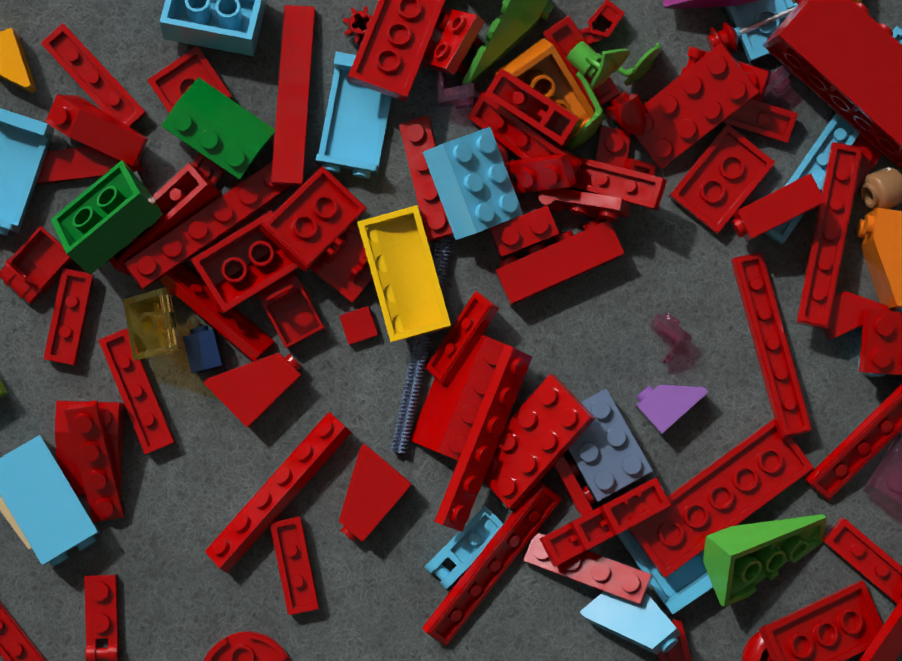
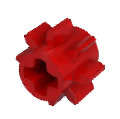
[342,6,372,46]

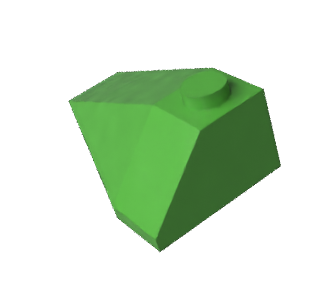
[703,514,827,607]

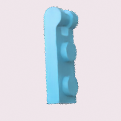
[424,506,504,589]

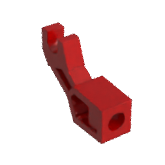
[580,0,625,45]

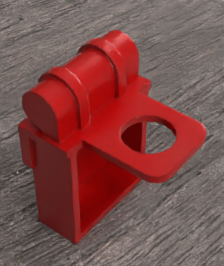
[0,226,73,305]
[257,271,325,349]

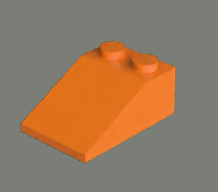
[493,38,595,146]
[856,208,902,311]

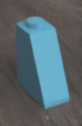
[580,592,681,655]

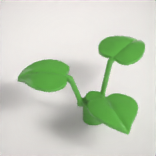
[563,41,662,151]

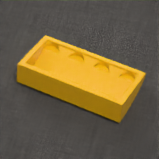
[357,205,452,342]

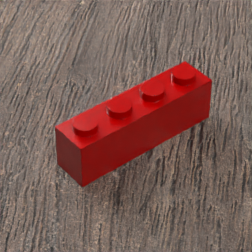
[109,162,221,276]
[495,218,625,306]

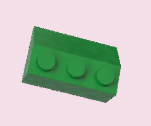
[161,77,275,181]
[50,160,163,275]

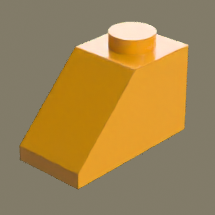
[0,28,37,93]

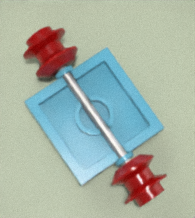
[707,0,801,63]

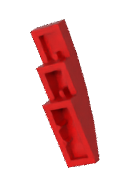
[540,477,671,567]

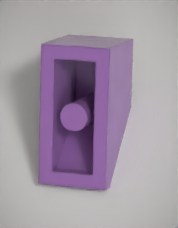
[634,385,708,434]

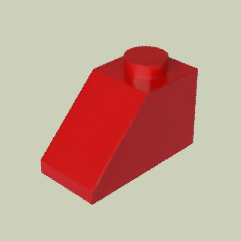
[823,291,890,340]

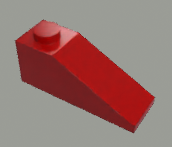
[484,68,584,146]
[45,94,148,166]

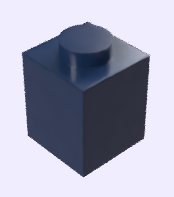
[183,325,226,374]

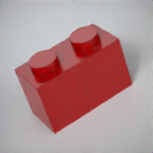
[489,205,559,260]

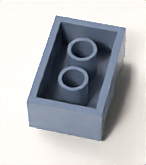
[567,388,653,502]

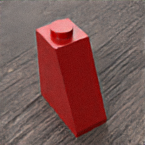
[732,173,825,242]
[204,352,303,428]
[339,443,412,542]

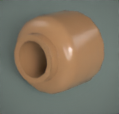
[860,167,902,209]

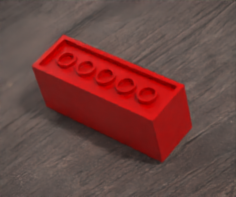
[762,0,902,169]

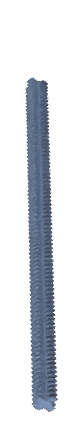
[390,236,454,454]

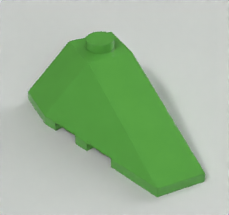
[462,0,555,91]

